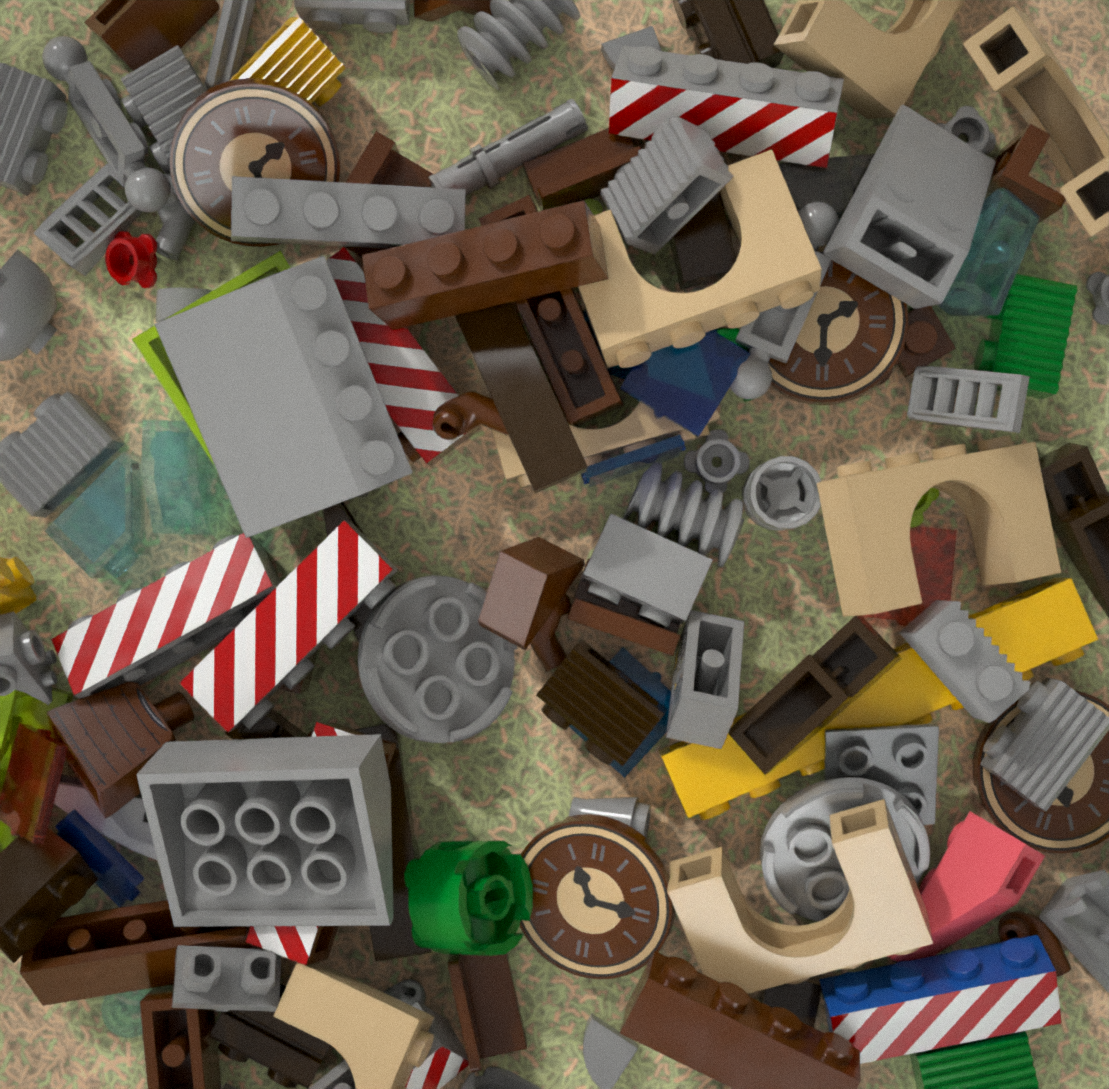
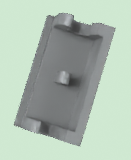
[1039,870,1109,993]

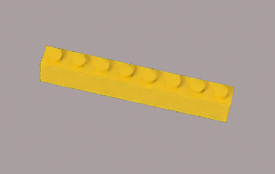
[658,578,1098,820]

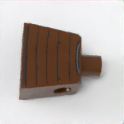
[47,681,194,819]

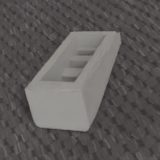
[34,163,143,276]
[907,366,1030,433]

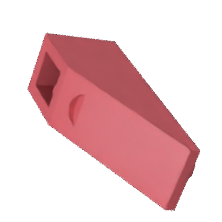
[888,811,1045,962]

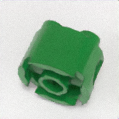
[404,841,533,956]

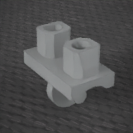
[172,945,281,1012]

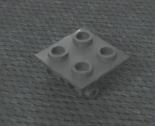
[819,723,939,825]

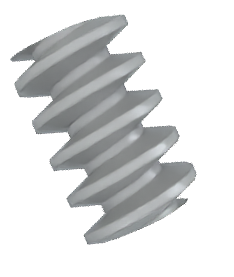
[457,0,581,89]
[622,462,744,568]

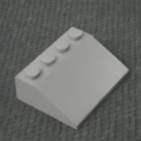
[154,256,413,538]
[136,734,393,927]

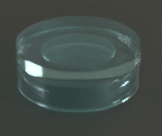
[101,988,152,1038]

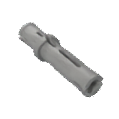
[428,99,588,196]

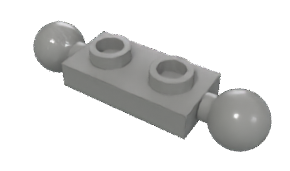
[42,36,170,212]
[728,202,839,399]

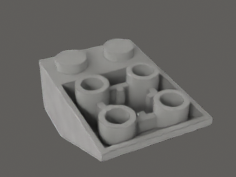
[822,104,996,309]

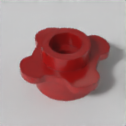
[105,231,157,289]

